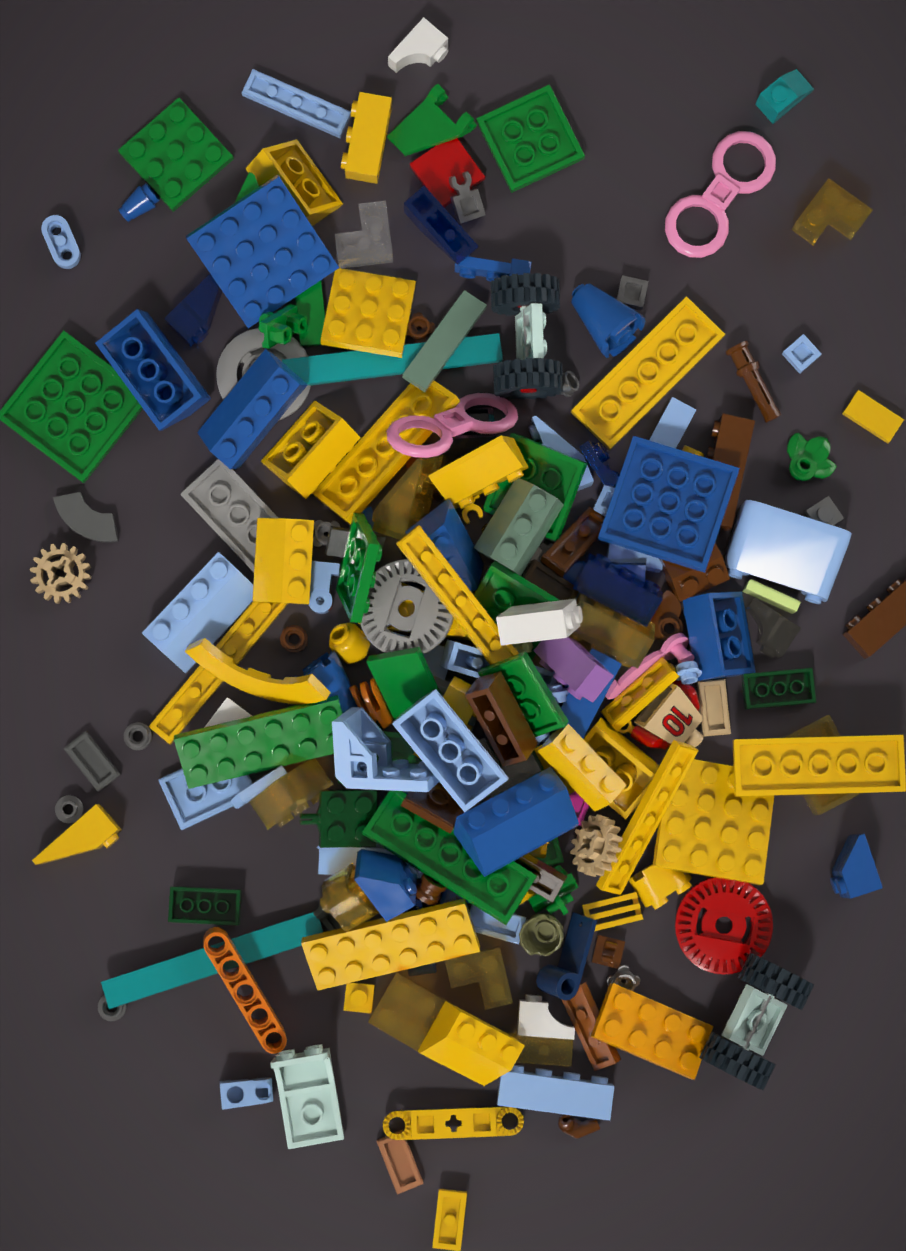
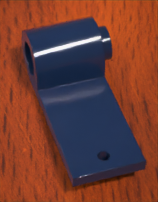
[536,912,597,1000]

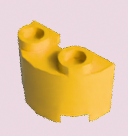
[629,864,692,909]

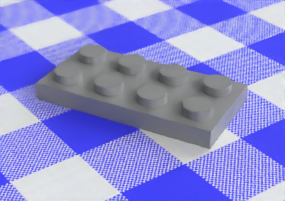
[180,459,278,572]

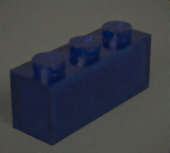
[573,553,663,628]

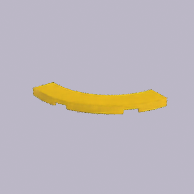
[184,638,331,704]

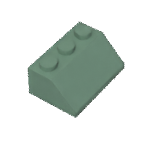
[474,478,564,576]

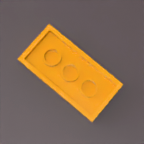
[591,983,713,1080]

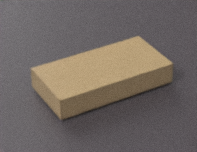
[696,679,731,737]

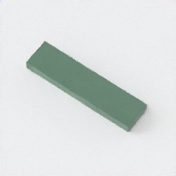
[402,290,487,392]

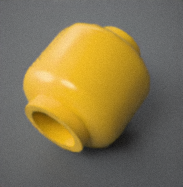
[329,622,370,664]

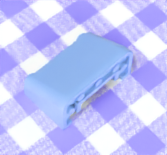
[723,500,852,604]

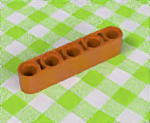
[203,927,287,1054]

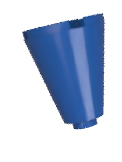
[571,283,646,358]
[295,650,358,713]

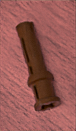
[725,340,781,423]

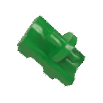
[258,304,308,349]
[528,865,578,915]

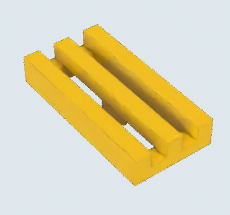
[582,892,643,931]

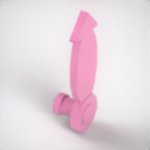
[605,633,694,699]

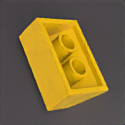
[246,139,343,226]
[261,401,361,499]
[428,435,529,509]
[252,518,314,604]
[583,717,660,819]
[417,1001,525,1086]

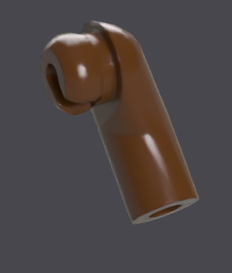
[558,1114,600,1139]

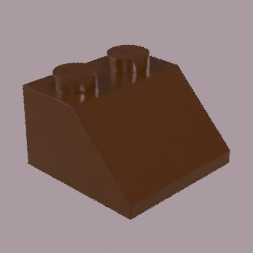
[659,543,730,602]

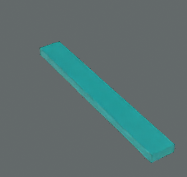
[282,333,503,386]
[101,912,323,1009]

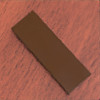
[540,506,605,577]

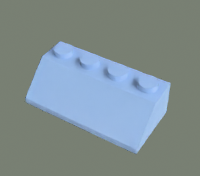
[142,552,253,673]
[392,689,509,812]

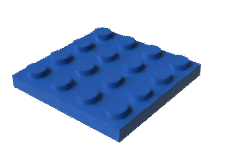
[186,175,339,328]
[598,436,740,573]

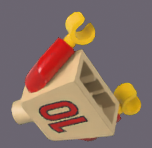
[619,663,703,749]

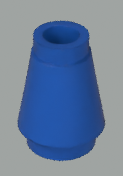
[118,183,160,222]

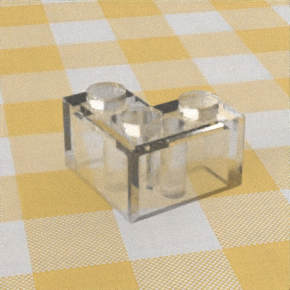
[335,200,393,269]

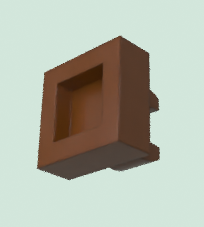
[591,934,625,969]

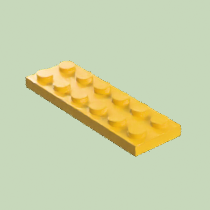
[571,296,725,451]
[312,381,460,525]
[733,735,906,797]
[301,899,480,991]

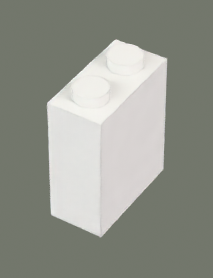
[496,599,583,645]

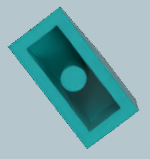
[755,69,814,124]

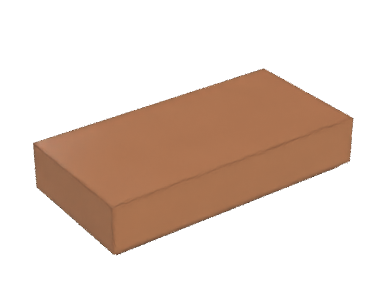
[377,1129,424,1195]

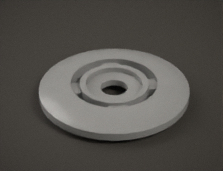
[216,328,311,421]
[360,559,454,654]

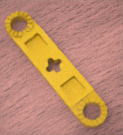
[382,1107,524,1140]

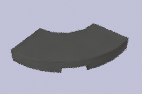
[53,492,119,542]

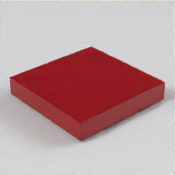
[410,138,485,209]

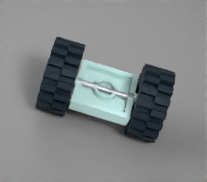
[491,273,563,400]
[699,953,814,1091]

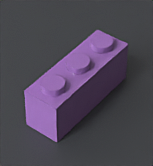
[534,635,614,703]

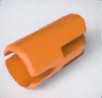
[349,678,393,729]

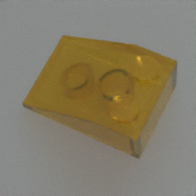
[372,455,443,540]

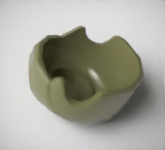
[519,913,564,956]

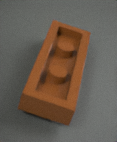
[561,982,621,1071]

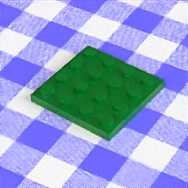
[0,330,143,484]

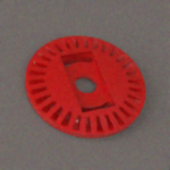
[675,877,773,975]

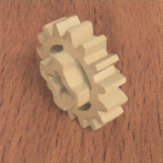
[30,543,92,604]
[570,814,622,877]

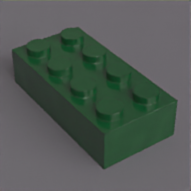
[741,668,816,710]
[168,886,242,926]

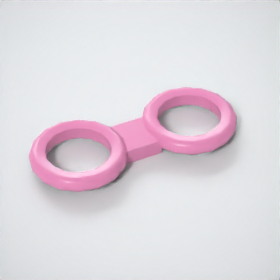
[665,131,776,258]
[386,393,518,458]

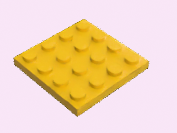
[653,759,774,885]

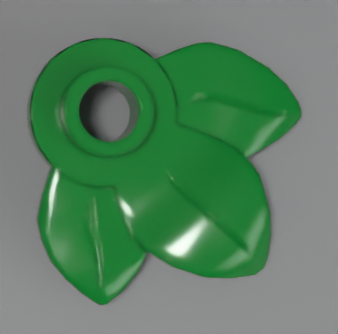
[787,433,837,481]

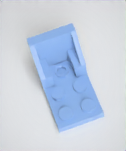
[332,707,439,792]

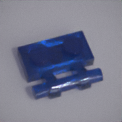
[579,441,620,487]

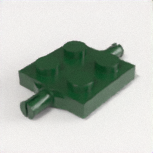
[299,790,378,848]

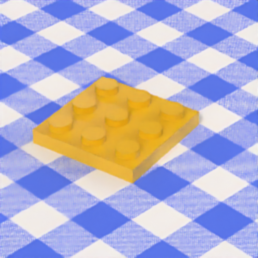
[321,268,416,358]

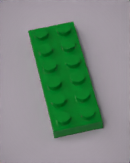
[174,695,343,789]
[362,790,537,925]

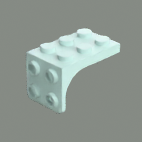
[270,1044,344,1149]

